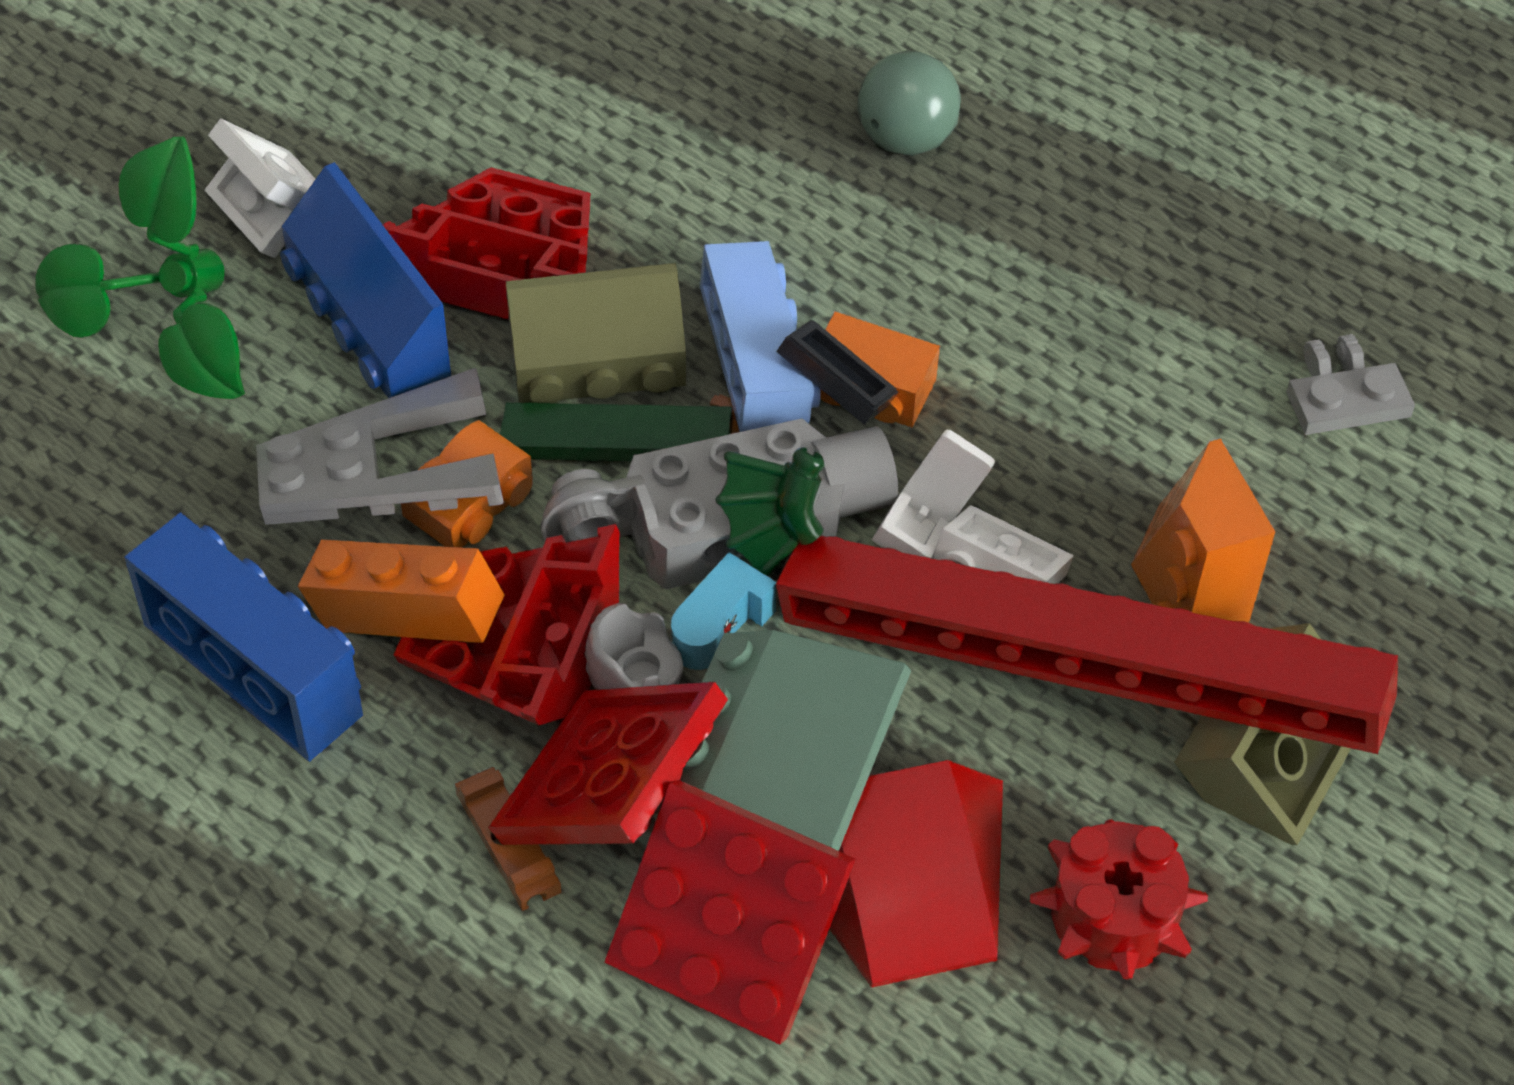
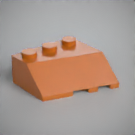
[1131,438,1275,623]

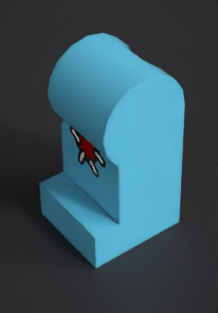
[671,552,776,670]

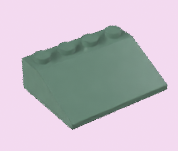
[637,630,911,851]

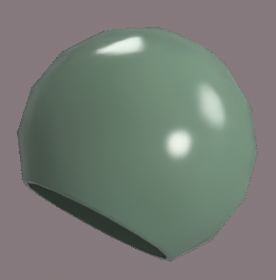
[857,50,961,156]

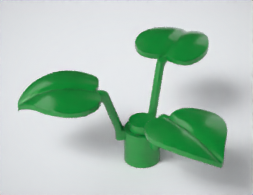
[35,136,245,399]

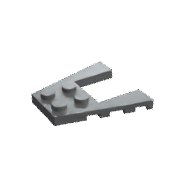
[256,368,504,525]

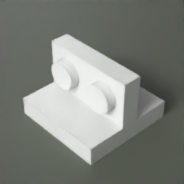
[205,119,315,258]

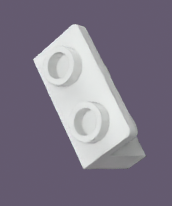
[932,505,1074,584]

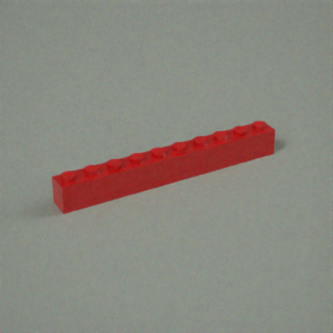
[776,536,1398,754]

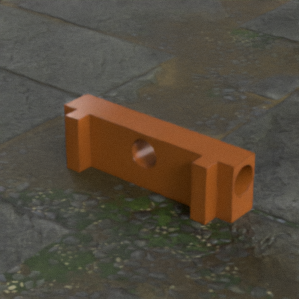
[455,767,562,911]

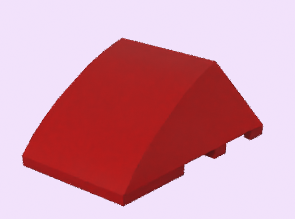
[382,167,591,320]
[393,524,620,726]
[829,760,1003,988]

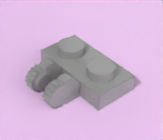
[1286,334,1415,435]

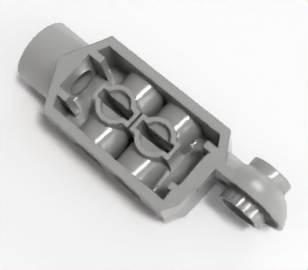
[541,419,898,589]

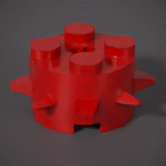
[1030,819,1208,980]

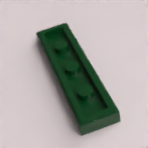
[500,402,733,461]

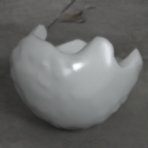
[585,603,683,690]

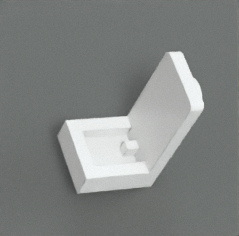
[871,429,995,558]

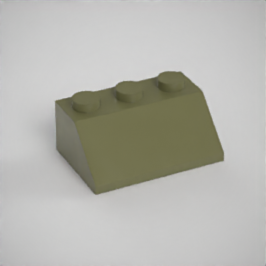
[506,263,686,403]
[1174,623,1351,845]

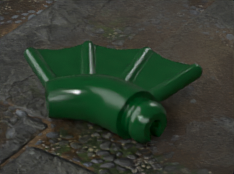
[715,447,825,577]

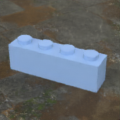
[700,241,820,432]

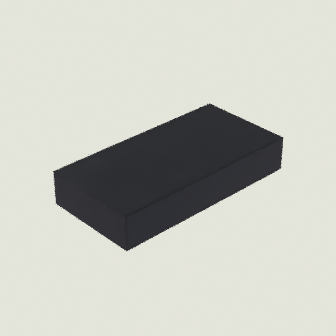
[776,320,899,425]

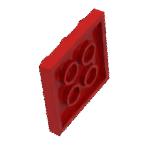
[488,682,728,845]
[604,780,856,1045]

